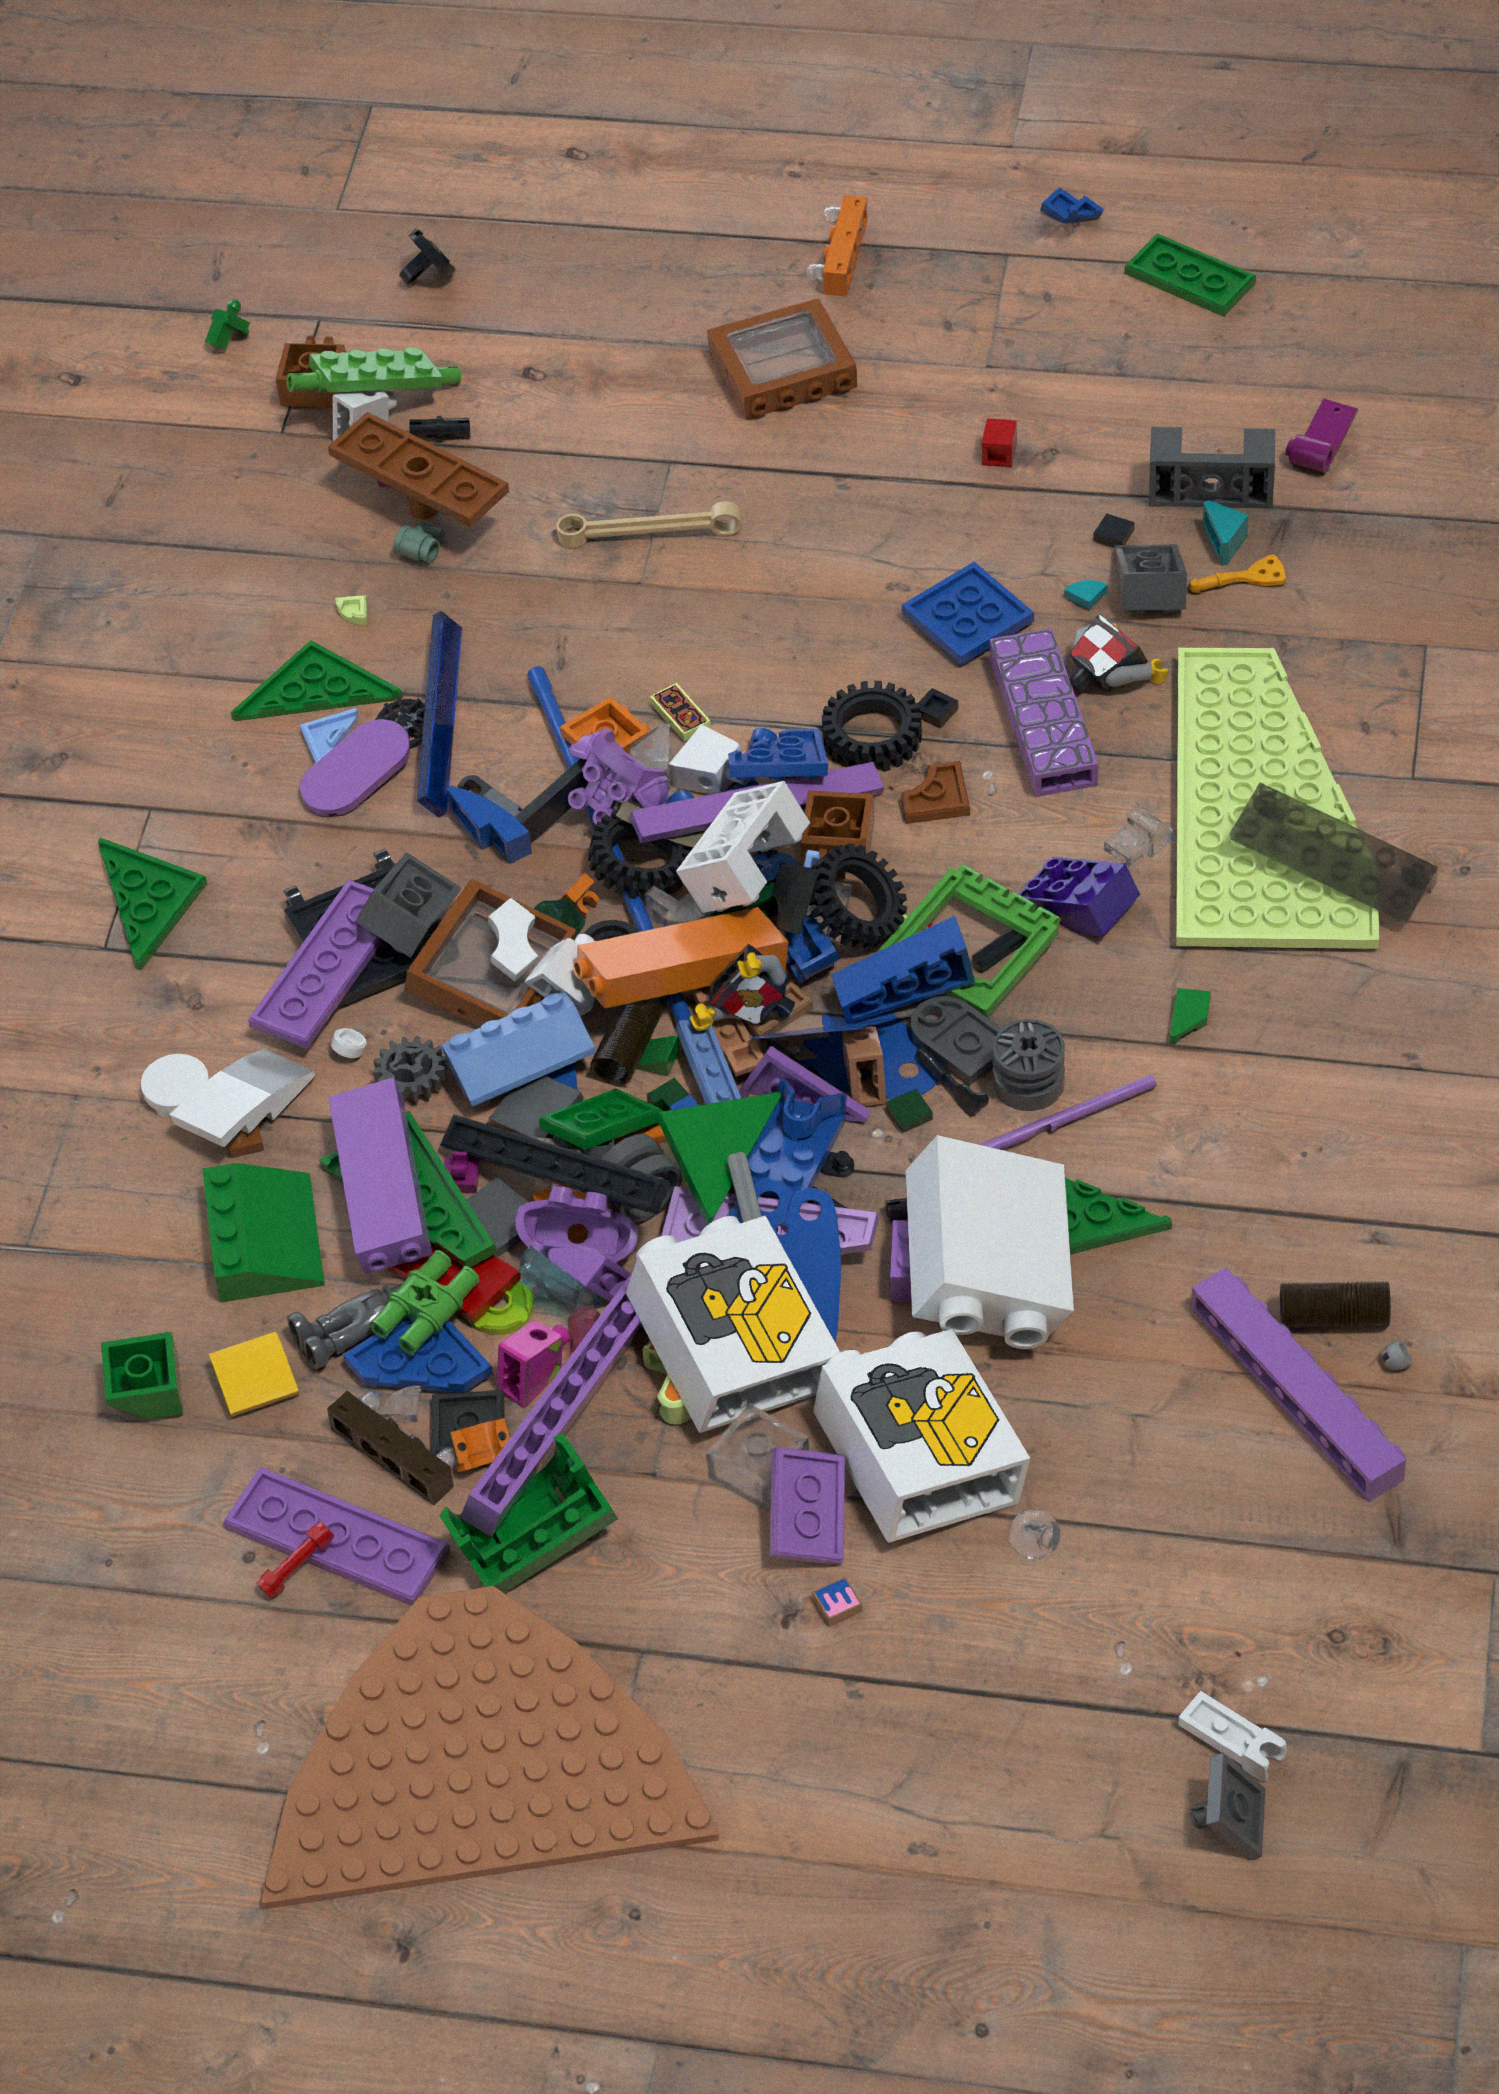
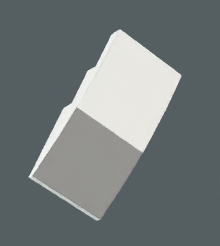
[169,1048,315,1147]

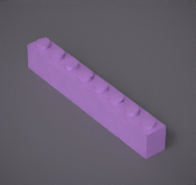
[1191,1267,1406,1502]

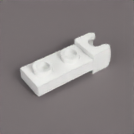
[1178,1691,1287,1782]

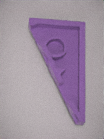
[739,1046,871,1123]

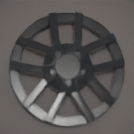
[375,697,435,748]

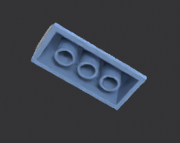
[441,991,597,1107]

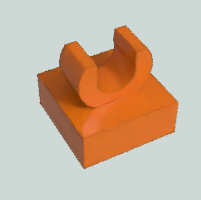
[554,873,599,918]

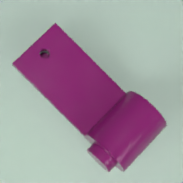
[1285,398,1358,474]

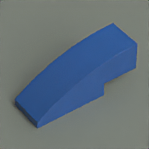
[447,786,532,864]

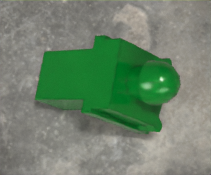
[204,299,250,350]

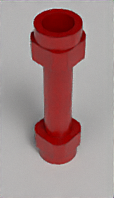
[256,1521,335,1599]

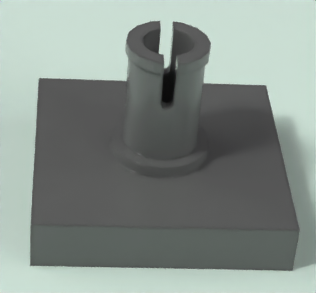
[1190,1753,1266,1860]

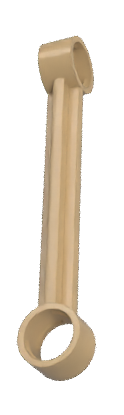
[556,501,741,549]

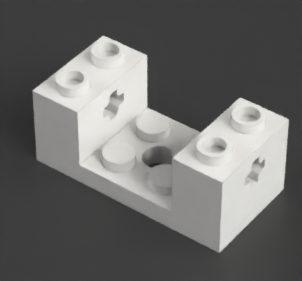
[676,781,810,913]

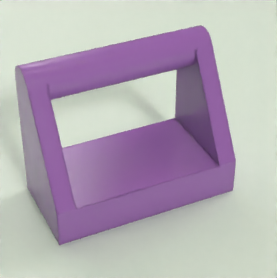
[548,1248,631,1302]

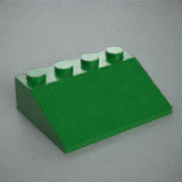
[202,1163,325,1303]

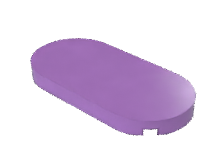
[300,719,410,816]

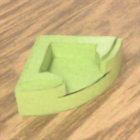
[335,595,368,625]

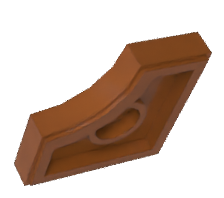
[901,761,970,824]

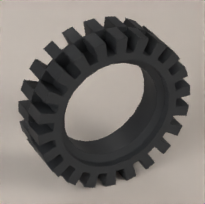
[822,681,922,772]
[588,808,692,900]
[809,843,907,949]

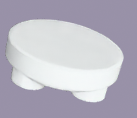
[141,1054,209,1118]

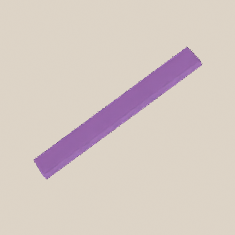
[630,762,884,843]

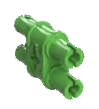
[370,1250,480,1355]

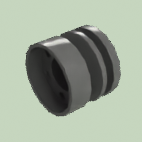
[993,1019,1065,1111]

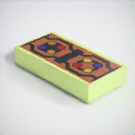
[650,683,711,742]

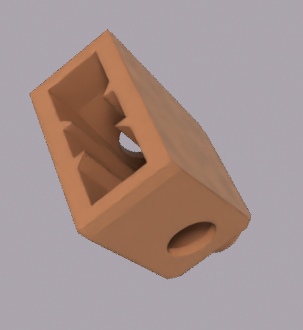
[842,1026,886,1106]

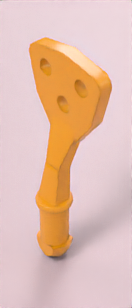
[1188,554,1286,594]

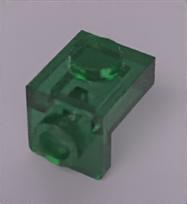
[534,899,585,938]

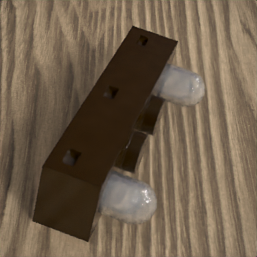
[327,1390,459,1505]

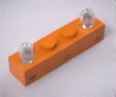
[806,195,868,296]

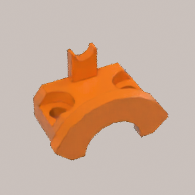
[451,1417,511,1472]

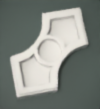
[488,898,538,981]

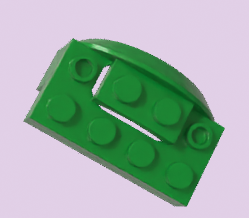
[439,1434,618,1593]

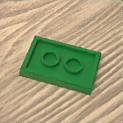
[539,1088,662,1150]

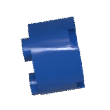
[780,914,840,984]

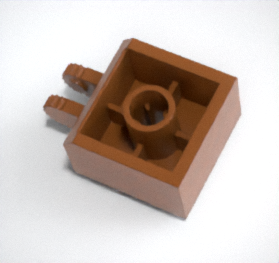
[276,336,346,408]
[801,790,875,879]

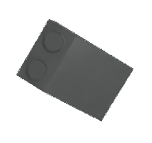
[1115,544,1187,614]
[355,852,461,958]

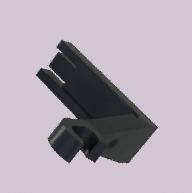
[458,758,589,842]

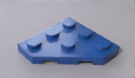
[728,728,828,781]
[343,1319,493,1393]

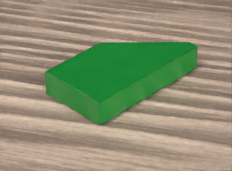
[1170,988,1211,1044]

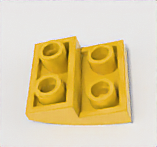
[208,1332,299,1417]

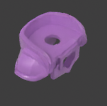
[568,728,669,824]
[515,1186,639,1263]

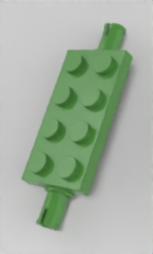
[286,347,462,393]

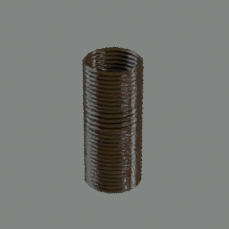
[591,996,666,1085]
[1280,1281,1391,1329]

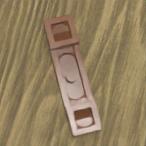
[691,986,763,1077]

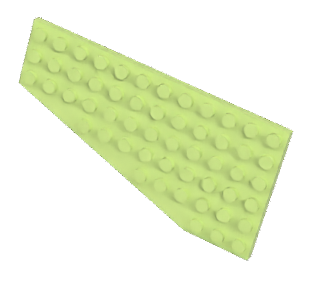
[1176,648,1379,949]

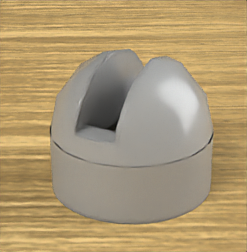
[1382,1339,1413,1371]

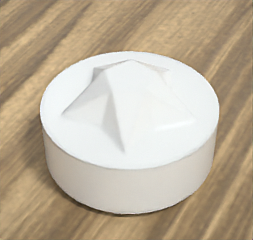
[331,1028,367,1058]

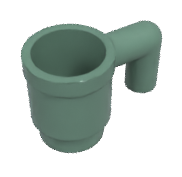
[394,522,445,563]

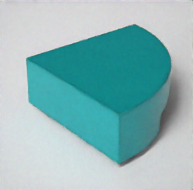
[1064,580,1108,610]

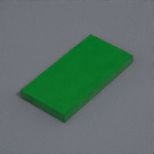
[1125,233,1256,317]

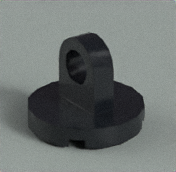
[399,228,455,285]

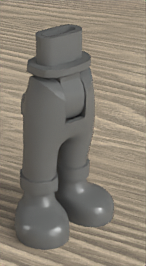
[287,1283,403,1369]

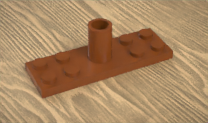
[328,412,509,528]

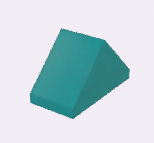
[1202,501,1248,566]

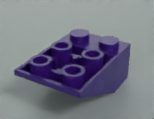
[1019,857,1140,936]

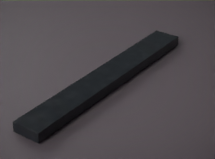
[440,1114,671,1215]

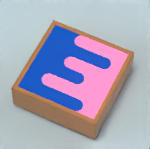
[812,1577,862,1626]

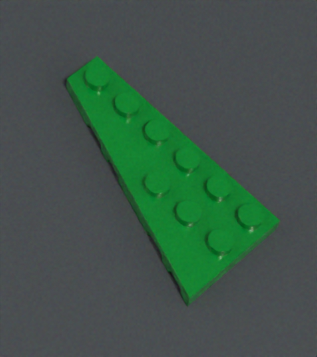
[319,1111,498,1267]

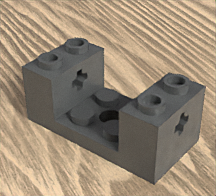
[1149,427,1275,508]

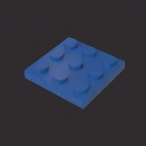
[901,561,1034,665]

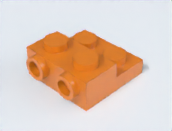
[560,696,652,759]

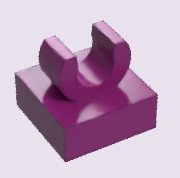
[444,1152,480,1193]

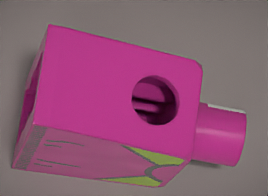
[497,1321,570,1409]

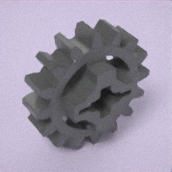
[373,1036,447,1102]

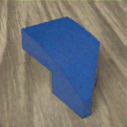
[1040,187,1104,224]

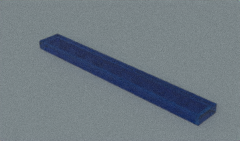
[417,611,462,817]

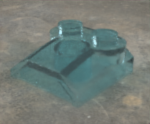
[518,1245,603,1312]

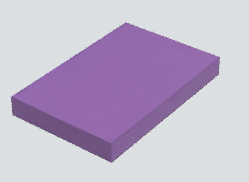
[770,1447,845,1565]

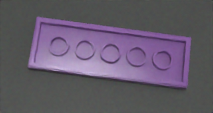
[248,880,384,1049]
[223,1467,450,1606]

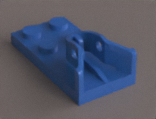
[747,1079,847,1199]

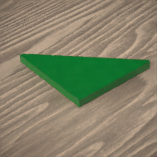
[231,640,403,721]
[98,837,207,971]
[657,1092,781,1225]
[1008,1151,1172,1255]

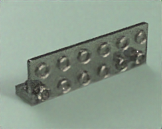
[1230,782,1438,923]

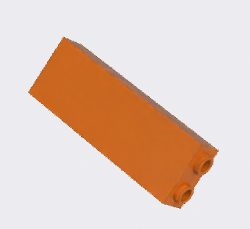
[573,907,788,1008]

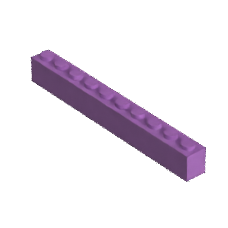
[460,1272,643,1537]

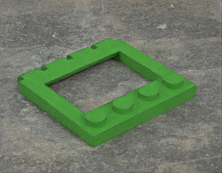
[879,864,1061,1018]

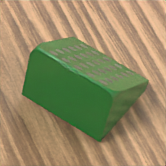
[637,1036,680,1076]

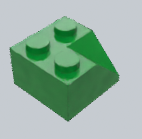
[101,1332,183,1419]

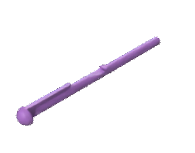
[979,1075,1156,1150]

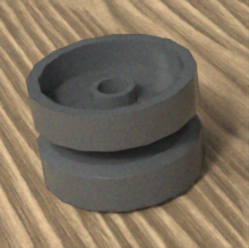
[601,1134,683,1223]

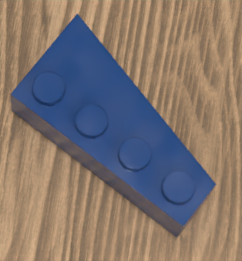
[831,915,975,1024]

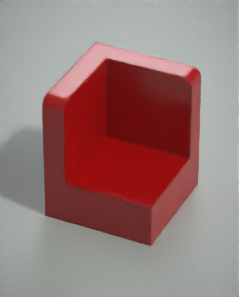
[981,418,1017,468]

